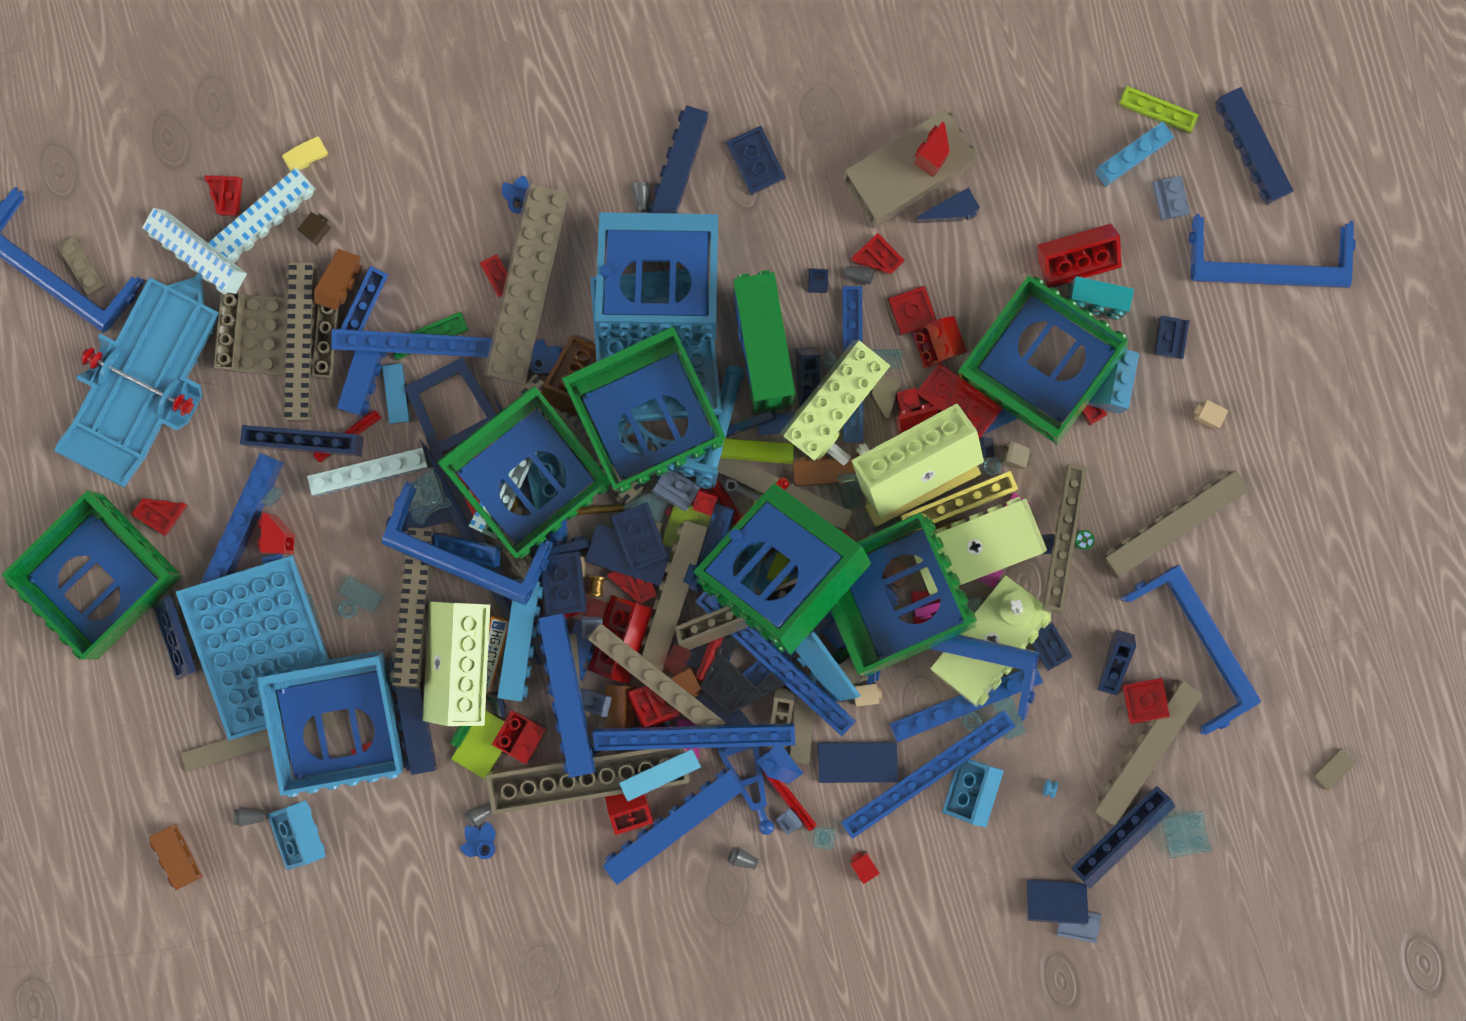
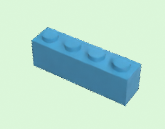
[1095,122,1174,187]

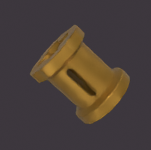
[586,575,606,597]

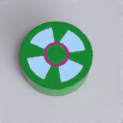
[1075,530,1095,550]

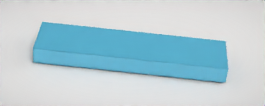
[619,749,701,801]

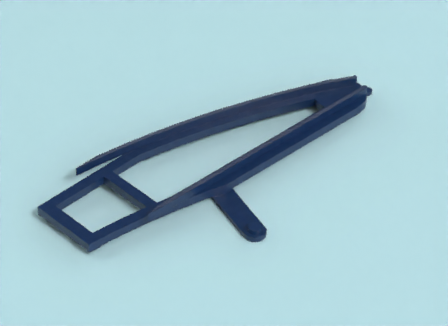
[386,357,553,665]

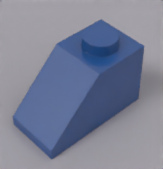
[756,746,803,784]

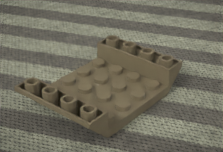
[214,291,339,379]

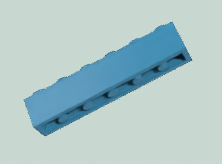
[498,579,543,701]

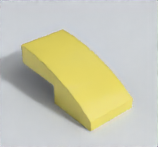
[282,136,328,172]

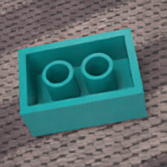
[1065,276,1134,320]

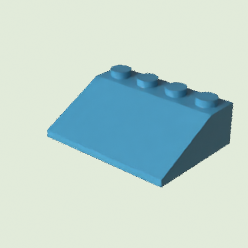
[795,630,861,701]

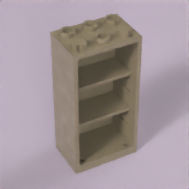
[843,109,977,229]

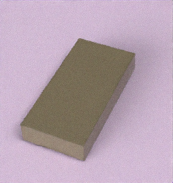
[1312,748,1356,791]

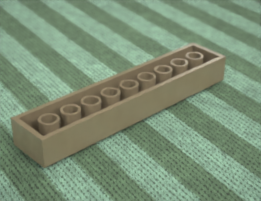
[484,183,569,386]
[486,748,691,815]

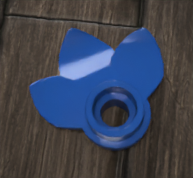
[502,176,529,214]
[529,339,562,375]
[460,822,496,859]

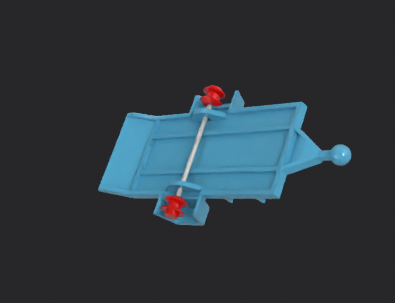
[54,272,219,488]

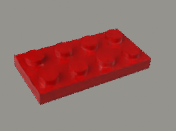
[917,363,1003,440]

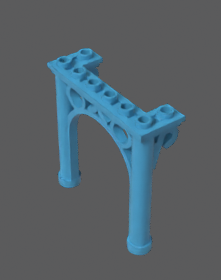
[601,365,745,489]

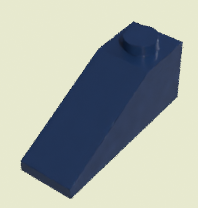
[916,187,980,223]
[796,347,821,408]
[1098,629,1136,695]

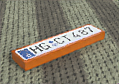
[486,615,509,694]

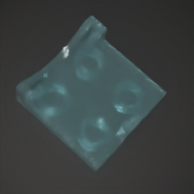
[409,469,452,525]
[1162,811,1212,859]

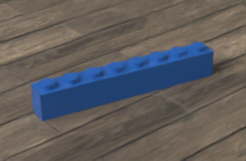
[201,453,284,583]
[537,614,596,778]
[603,768,745,885]

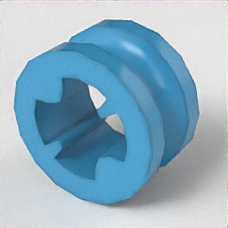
[1043,779,1058,798]

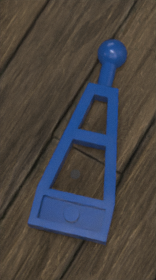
[717,746,774,835]

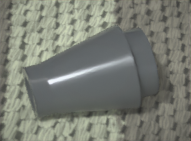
[630,182,650,211]
[844,266,874,286]
[464,802,492,828]
[234,807,264,827]
[728,847,758,870]

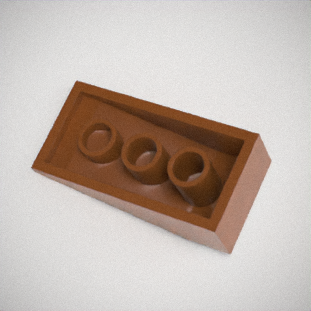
[541,335,597,416]

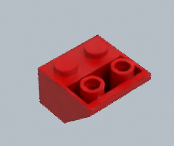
[914,122,950,178]
[912,316,967,368]
[895,403,938,434]
[258,513,295,555]
[491,710,548,764]
[605,793,654,835]

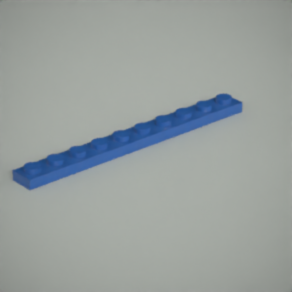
[695,591,856,736]
[841,710,1016,839]
[593,723,796,751]

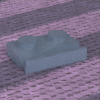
[1152,176,1190,221]
[652,471,701,512]
[1056,911,1102,943]

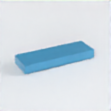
[382,363,410,424]

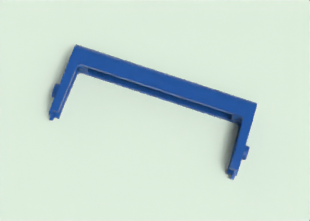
[0,187,145,333]
[1189,214,1356,288]
[382,481,553,605]
[1120,564,1261,735]
[867,623,1039,721]

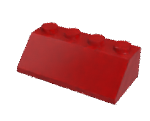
[1037,223,1122,288]
[587,595,653,684]

